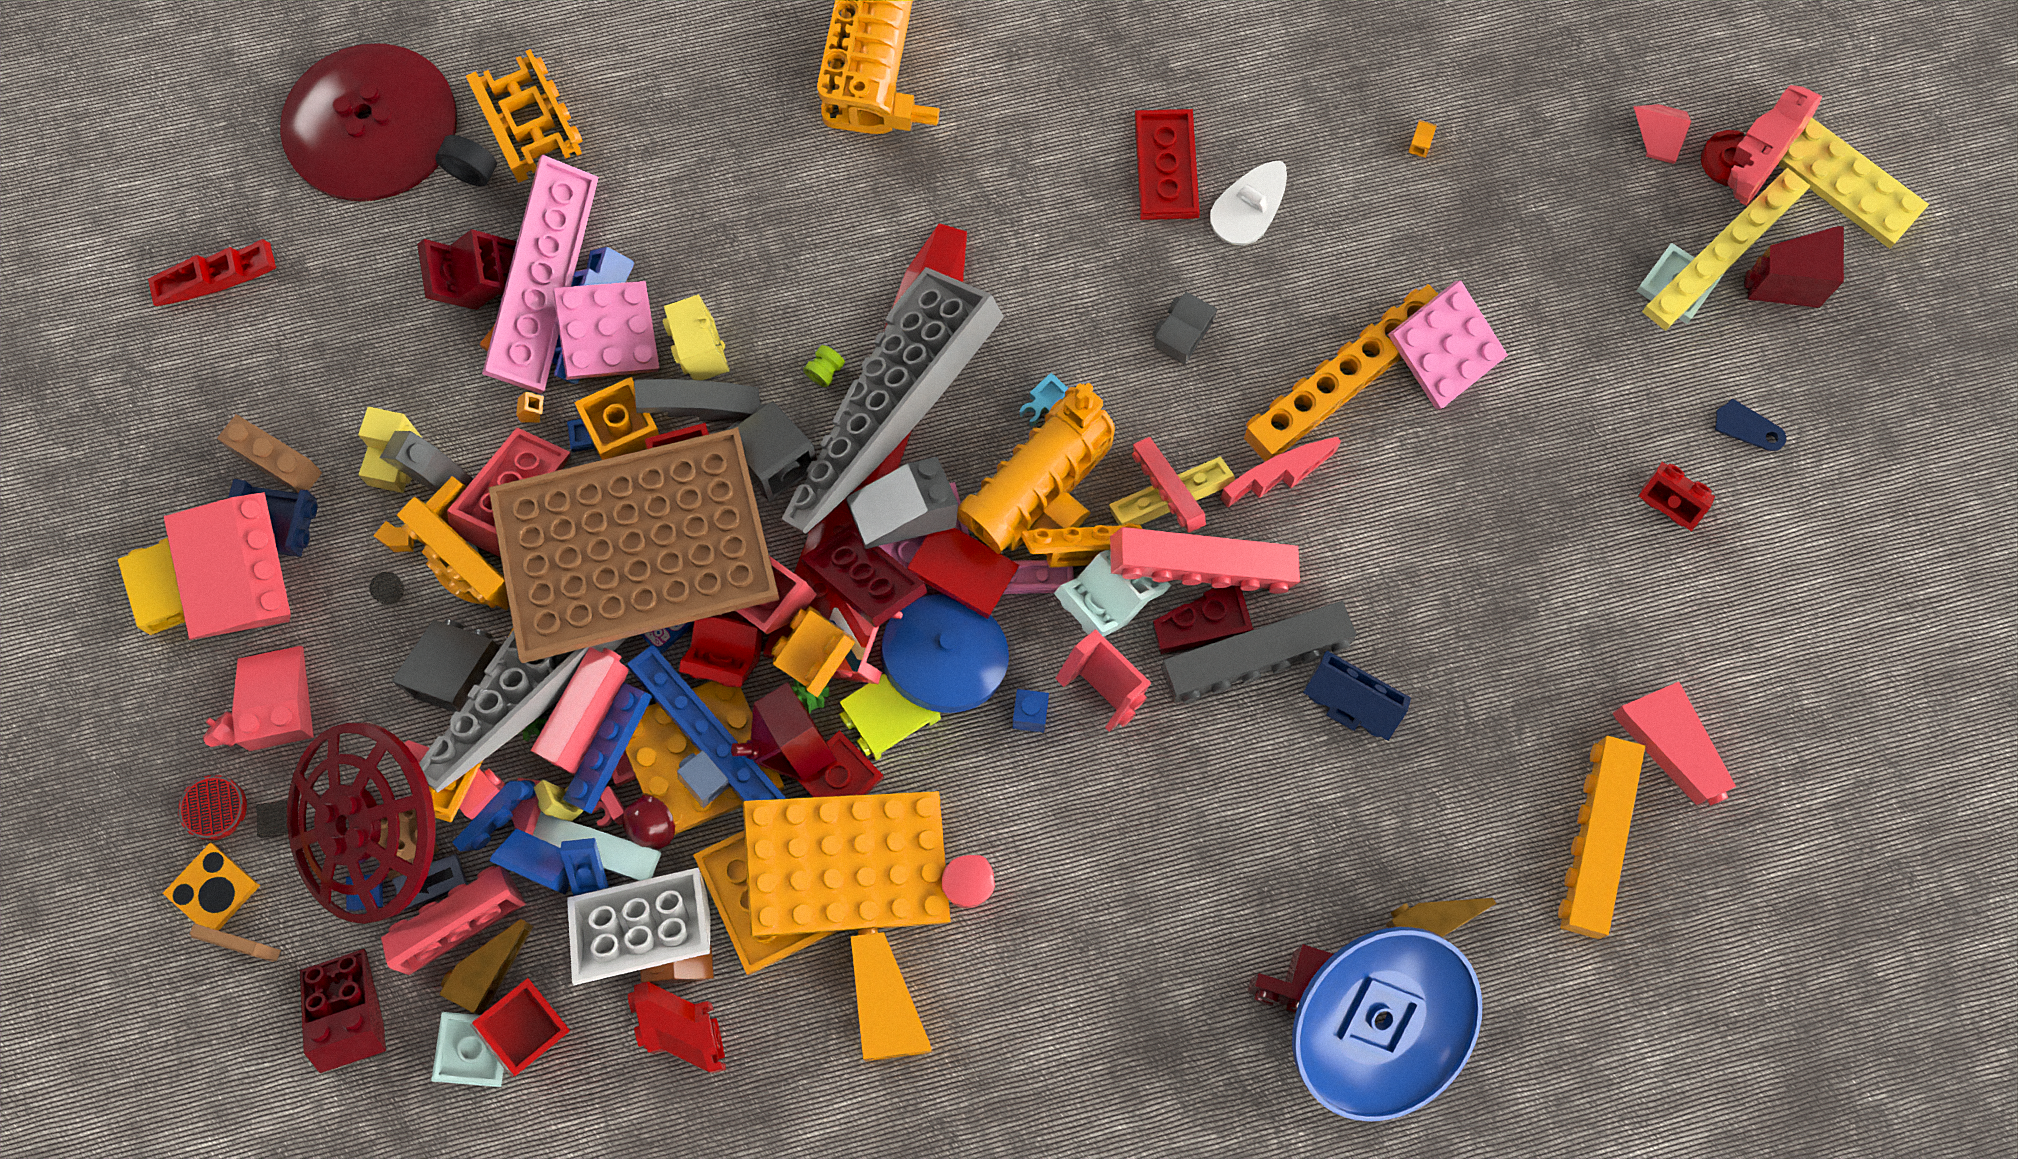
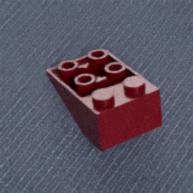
[299,949,386,1073]

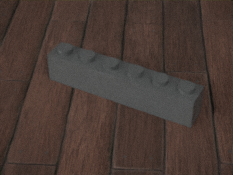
[1161,600,1357,704]

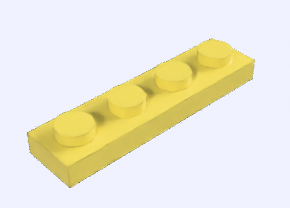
[1109,456,1235,525]

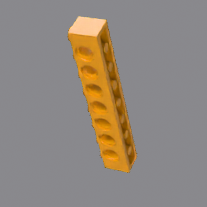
[1244,284,1438,462]

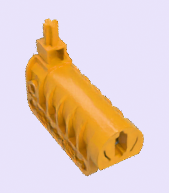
[817,0,940,134]
[957,383,1115,554]

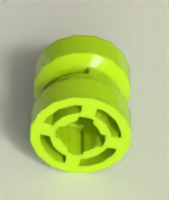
[803,345,845,388]

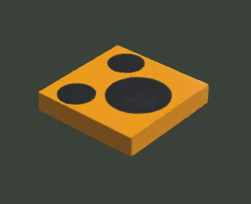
[163,842,261,931]

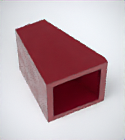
[1744,226,1844,308]

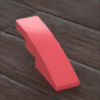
[1220,437,1341,508]

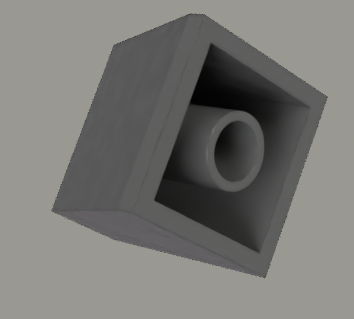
[727,401,817,502]
[392,619,500,713]

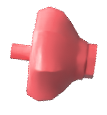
[202,711,235,747]

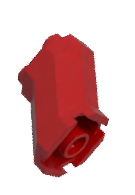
[628,981,726,1074]

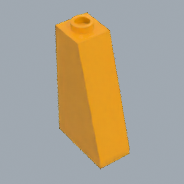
[851,928,932,1061]

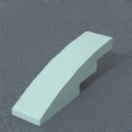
[533,812,661,881]

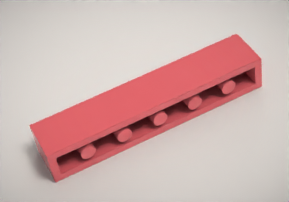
[1110,527,1300,594]

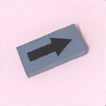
[392,854,468,911]

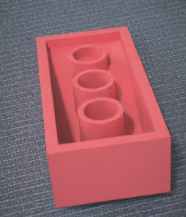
[447,428,570,557]

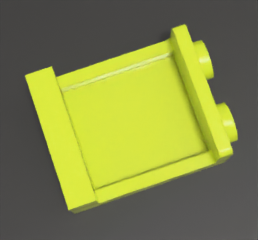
[839,673,941,761]

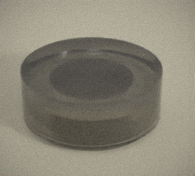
[369,572,404,605]

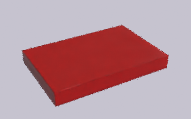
[907,528,1020,619]

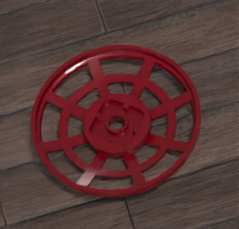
[287,722,436,924]

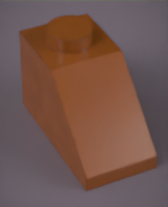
[640,945,714,985]

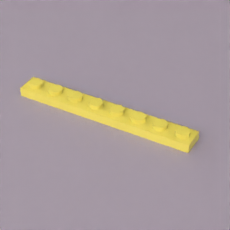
[1642,168,1810,331]

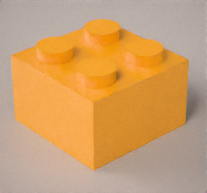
[574,377,659,460]

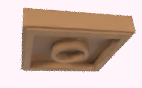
[189,924,281,962]

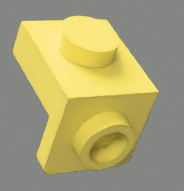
[534,780,584,822]

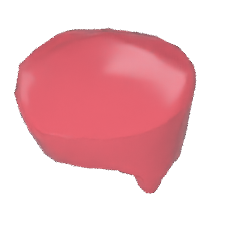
[942,855,995,908]

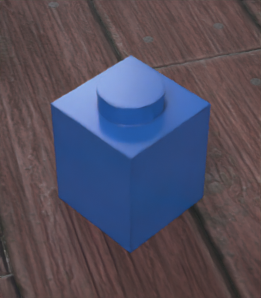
[1013,689,1049,733]

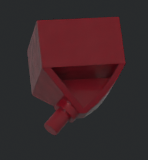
[731,682,836,780]

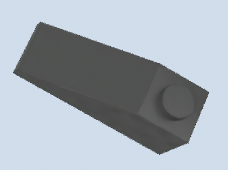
[380,431,473,493]

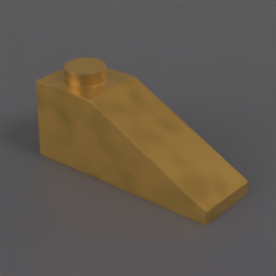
[1385,898,1497,937]
[439,919,534,1015]

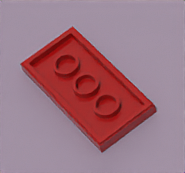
[1134,109,1200,220]

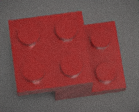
[679,611,764,688]

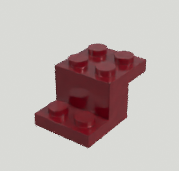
[417,229,517,310]
[1247,944,1334,1014]

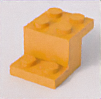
[771,605,855,698]

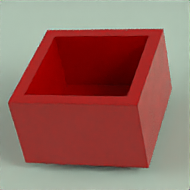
[470,978,570,1078]

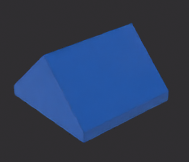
[489,828,569,895]

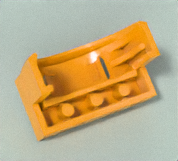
[397,476,510,610]

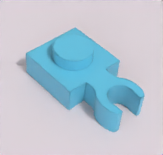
[1020,373,1068,426]

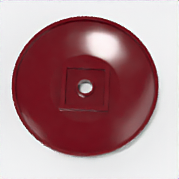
[280,43,457,202]

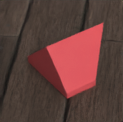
[1633,104,1691,164]

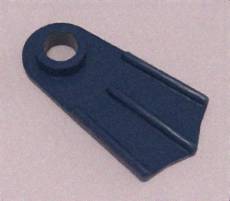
[1715,399,1787,451]

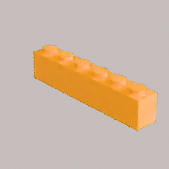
[1558,735,1645,939]

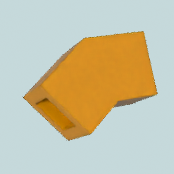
[1408,120,1437,158]
[516,392,544,423]
[373,521,414,552]

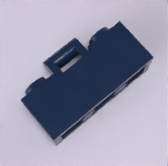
[1303,650,1411,741]

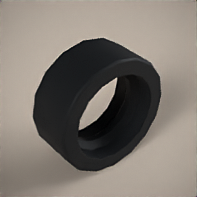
[435,135,497,186]

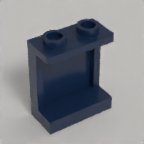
[228,479,318,557]

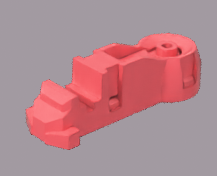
[1727,85,1822,207]

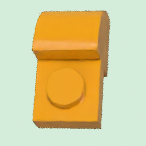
[1029,492,1091,556]

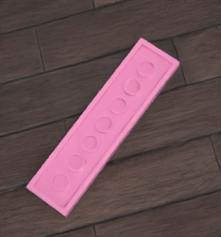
[482,155,599,394]

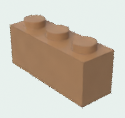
[217,414,322,493]

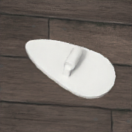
[1210,161,1287,246]

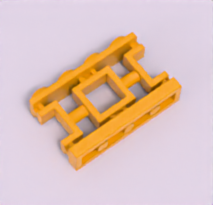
[466,49,583,183]

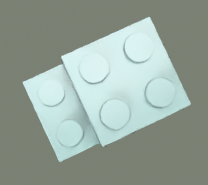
[1054,549,1171,637]

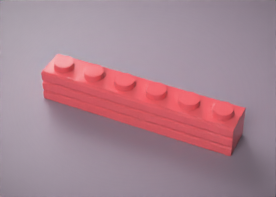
[1132,437,1206,533]

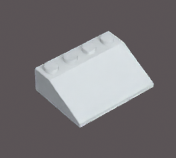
[567,867,711,985]

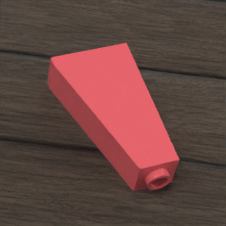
[530,647,629,776]
[1613,681,1736,806]

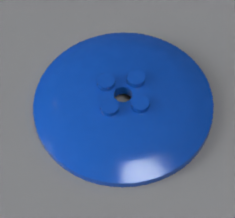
[1292,927,1483,1121]

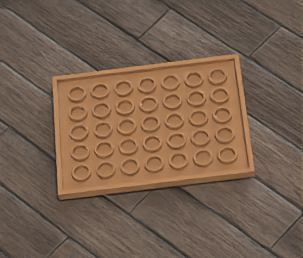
[488,428,780,663]

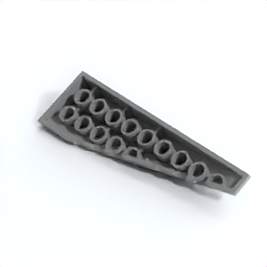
[781,267,1004,534]
[419,630,628,793]

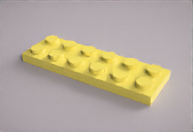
[1777,118,1929,249]

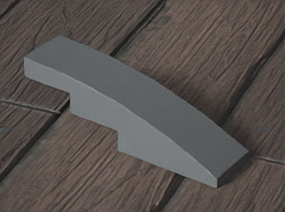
[634,379,760,421]

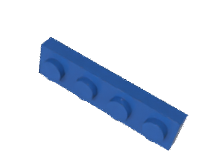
[563,682,652,814]

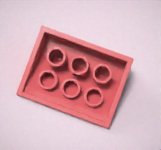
[164,492,291,640]

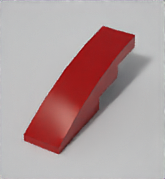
[148,239,276,307]

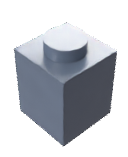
[677,750,729,808]

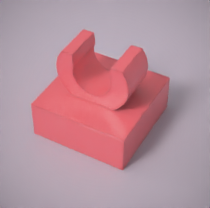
[592,786,625,828]

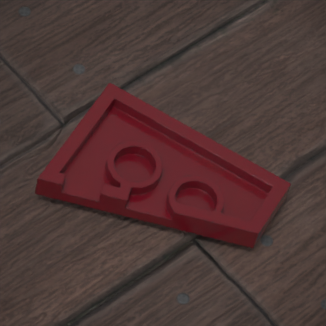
[1153,585,1254,654]

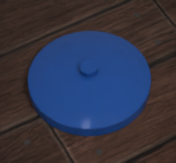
[880,595,1009,713]

